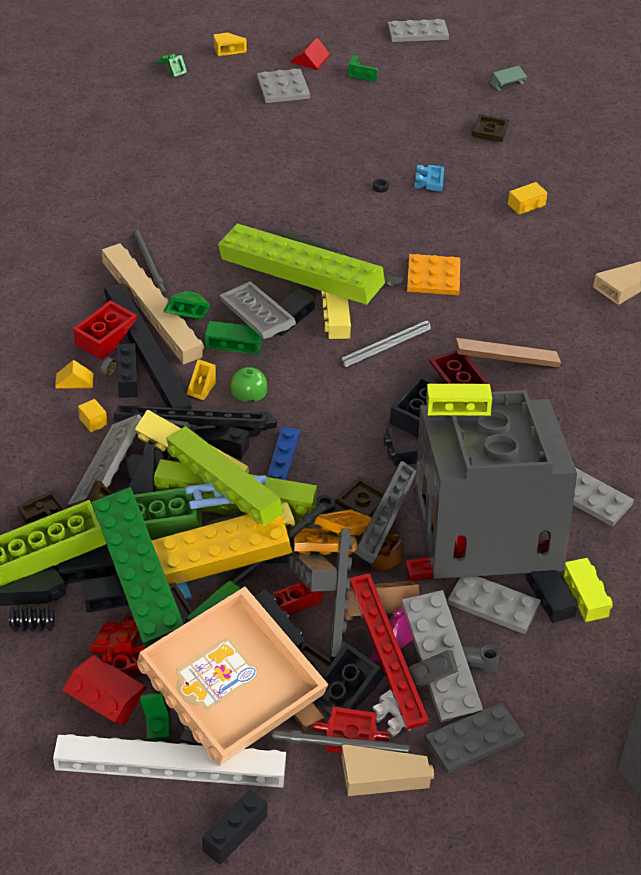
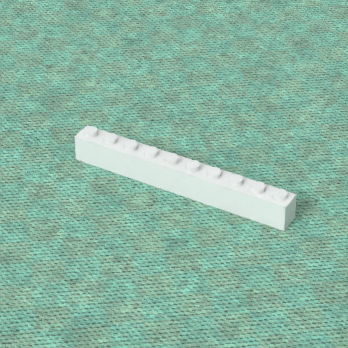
[53,734,286,788]

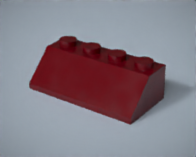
[429,350,496,392]

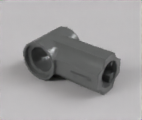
[462,645,500,673]

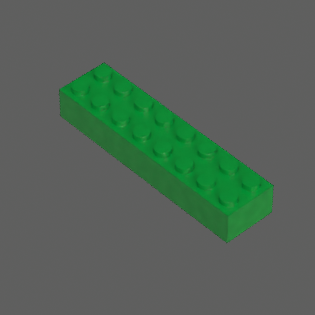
[91,487,184,648]

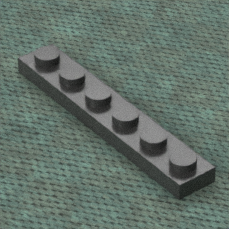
[329,529,353,660]

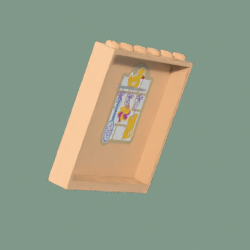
[137,587,328,766]

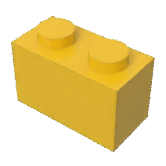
[508,182,547,214]

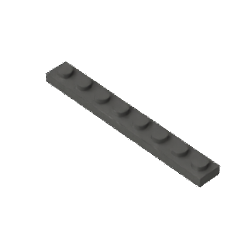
[279,227,403,286]
[354,461,416,564]

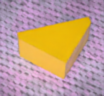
[186,359,216,400]
[55,360,94,388]

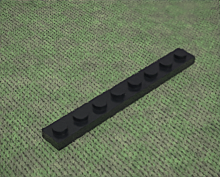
[114,405,268,429]

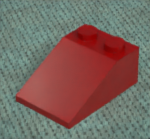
[73,300,137,360]

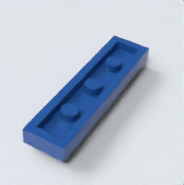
[267,427,300,480]

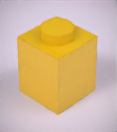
[78,399,107,432]

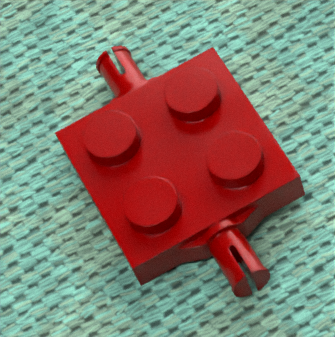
[90,615,140,662]
[313,707,390,753]

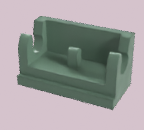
[490,66,527,91]

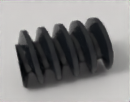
[9,604,55,632]

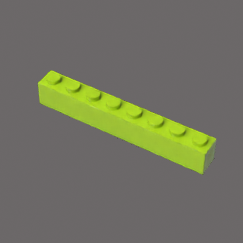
[166,426,284,526]

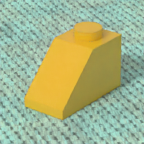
[213,33,247,56]

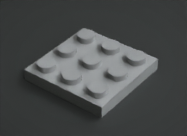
[257,69,310,103]

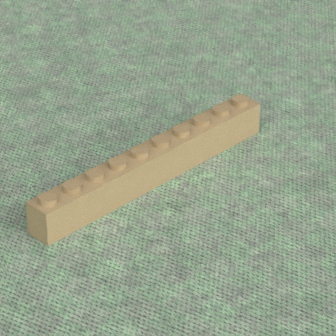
[102,243,204,364]

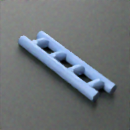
[185,475,266,509]

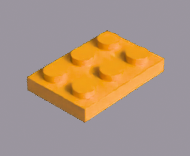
[314,510,371,536]

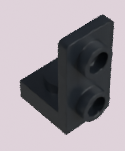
[383,427,418,466]

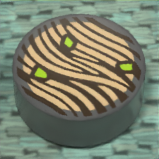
[101,357,117,377]

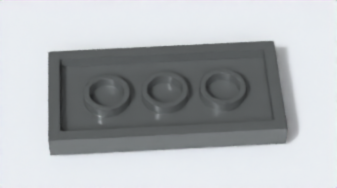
[425,703,525,774]

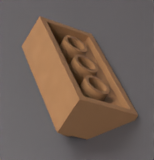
[330,581,419,621]

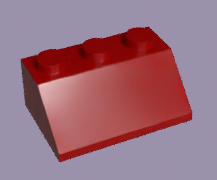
[62,655,147,725]

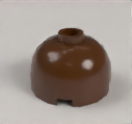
[365,533,404,572]

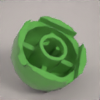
[230,367,267,402]

